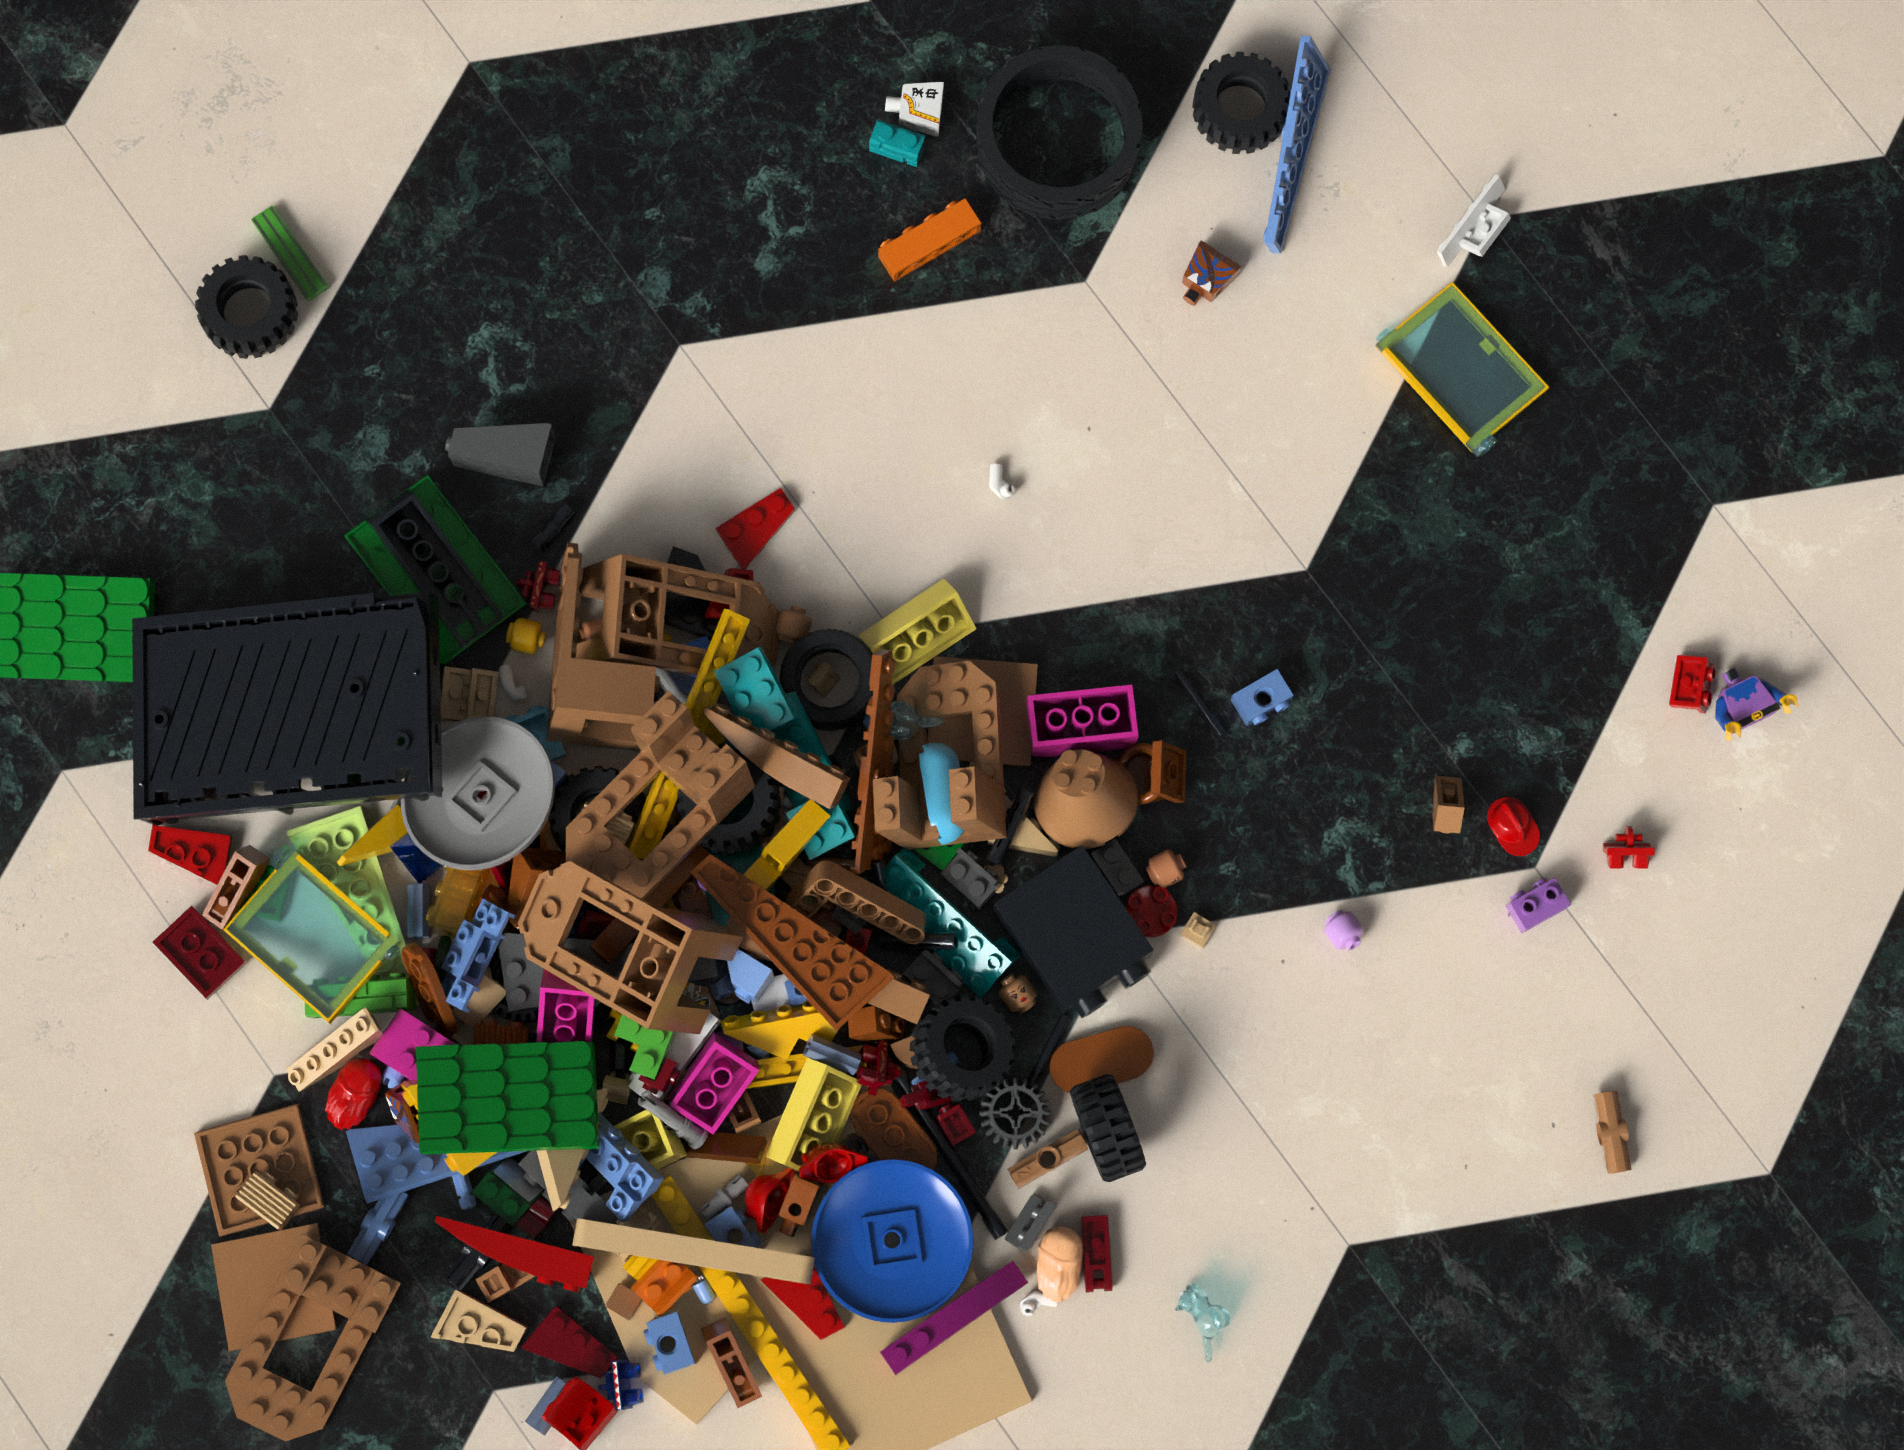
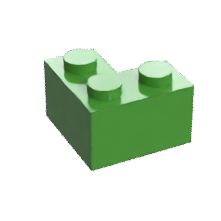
[614,1014,677,1080]

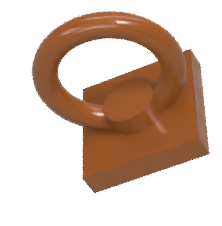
[1117,741,1187,805]

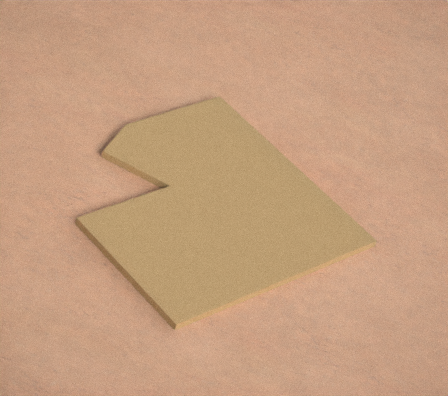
[570,1083,1032,1450]

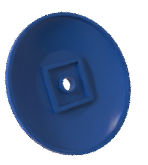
[811,1159,973,1323]

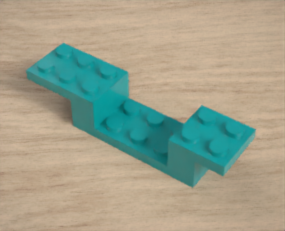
[714,647,857,860]

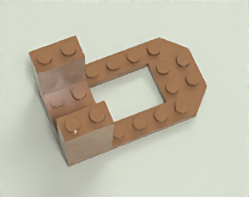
[546,543,660,751]
[575,554,780,676]
[873,660,1007,850]
[566,690,755,900]
[518,861,743,1034]
[225,1233,401,1442]

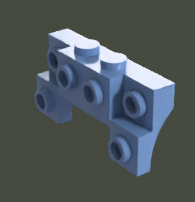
[441,899,515,1013]
[578,1112,664,1222]

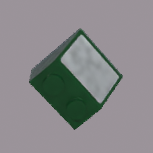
[471,1156,545,1229]

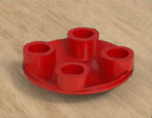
[1125,885,1177,937]

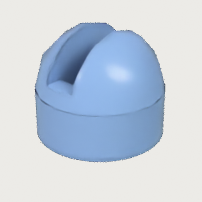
[382,1066,405,1088]

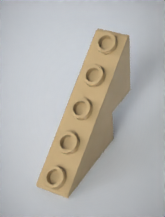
[969,761,1061,857]
[286,1007,383,1092]
[537,1089,608,1211]

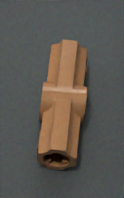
[1593,1091,1632,1174]
[1007,1129,1088,1189]

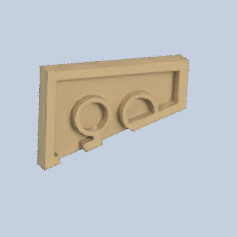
[430,1289,528,1352]

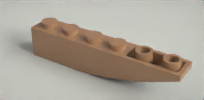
[703,703,850,809]

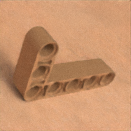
[785,861,926,944]

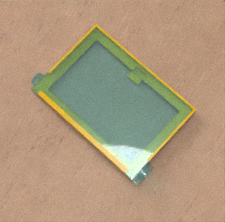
[1375,282,1549,458]
[223,844,401,1024]

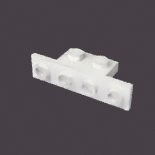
[1437,174,1511,267]

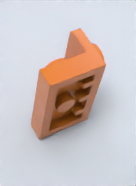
[631,1260,698,1317]

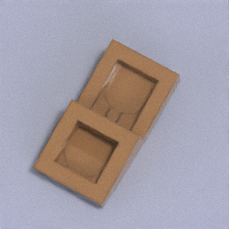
[475,1264,536,1303]

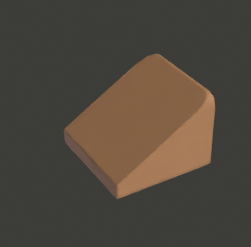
[605,1283,642,1321]

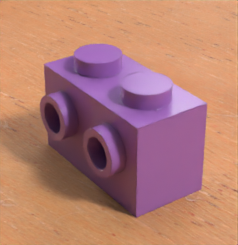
[1506,877,1571,933]

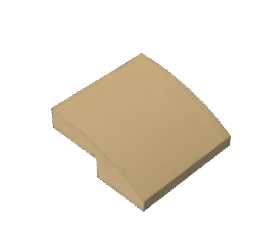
[440,666,498,721]

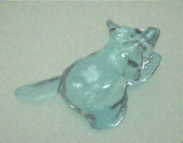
[868,701,944,740]
[1175,1283,1230,1362]

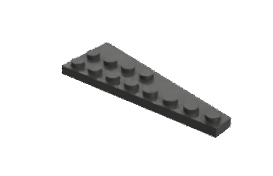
[498,932,719,1011]

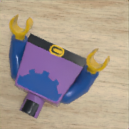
[1715,668,1799,741]

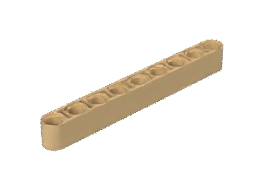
[572,1218,815,1285]

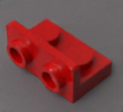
[1669,655,1716,714]

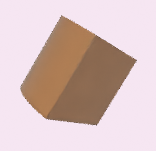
[890,1036,918,1069]

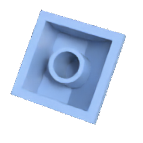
[727,949,774,1004]

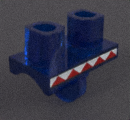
[598,1359,644,1411]

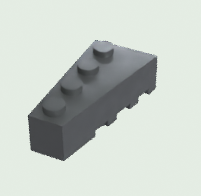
[518,1151,621,1225]

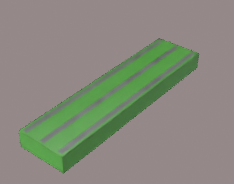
[251,206,329,302]

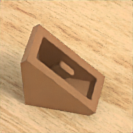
[728,1090,762,1134]

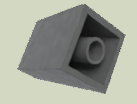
[445,423,556,487]

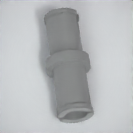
[698,1174,749,1221]

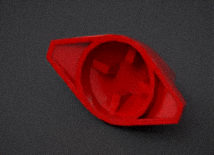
[799,1142,868,1183]
[744,1168,795,1235]

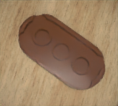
[401,942,457,1038]
[1049,1026,1154,1093]
[851,1089,937,1171]

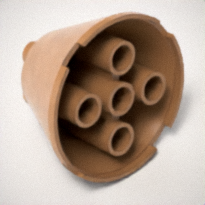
[1033,750,1138,849]

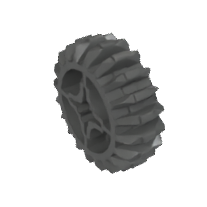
[979,1077,1052,1150]

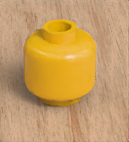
[506,618,546,655]

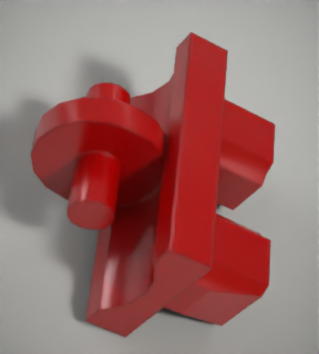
[1602,826,1655,869]

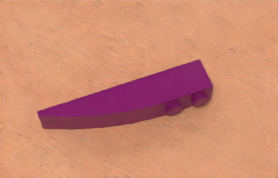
[880,1261,1028,1376]

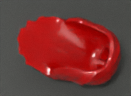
[325,1058,382,1130]

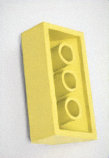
[858,578,976,684]
[765,1058,862,1171]

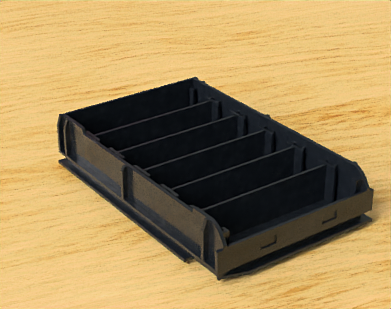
[132,592,443,826]

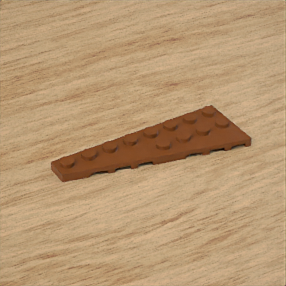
[850,649,895,874]
[691,854,895,1031]

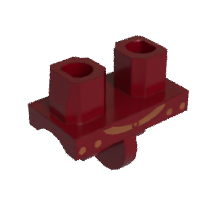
[516,561,561,613]
[857,1040,901,1096]

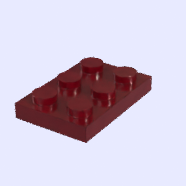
[152,905,247,1000]

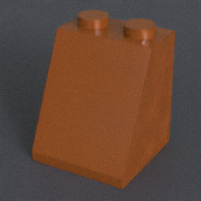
[506,847,566,929]

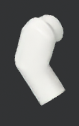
[989,464,1015,499]
[499,665,527,701]
[1020,1290,1057,1316]

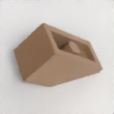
[1433,776,1465,833]

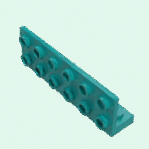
[872,849,1022,997]

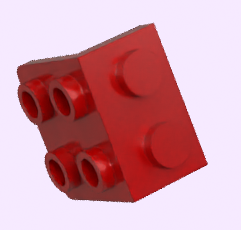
[542,1376,619,1450]

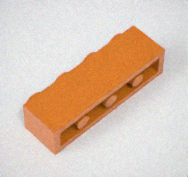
[878,199,981,282]

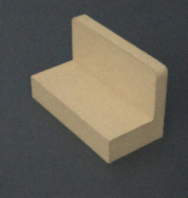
[449,966,506,1028]

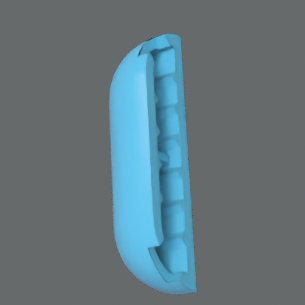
[919,742,964,845]

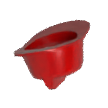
[1487,797,1540,856]

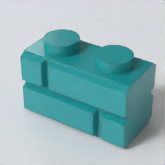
[869,120,925,167]

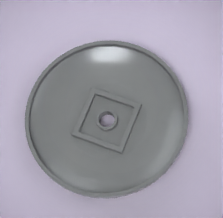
[401,717,555,870]

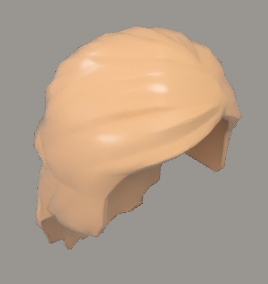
[1037,1226,1083,1302]

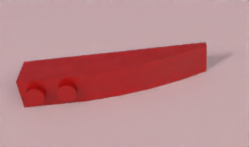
[435,1216,594,1293]

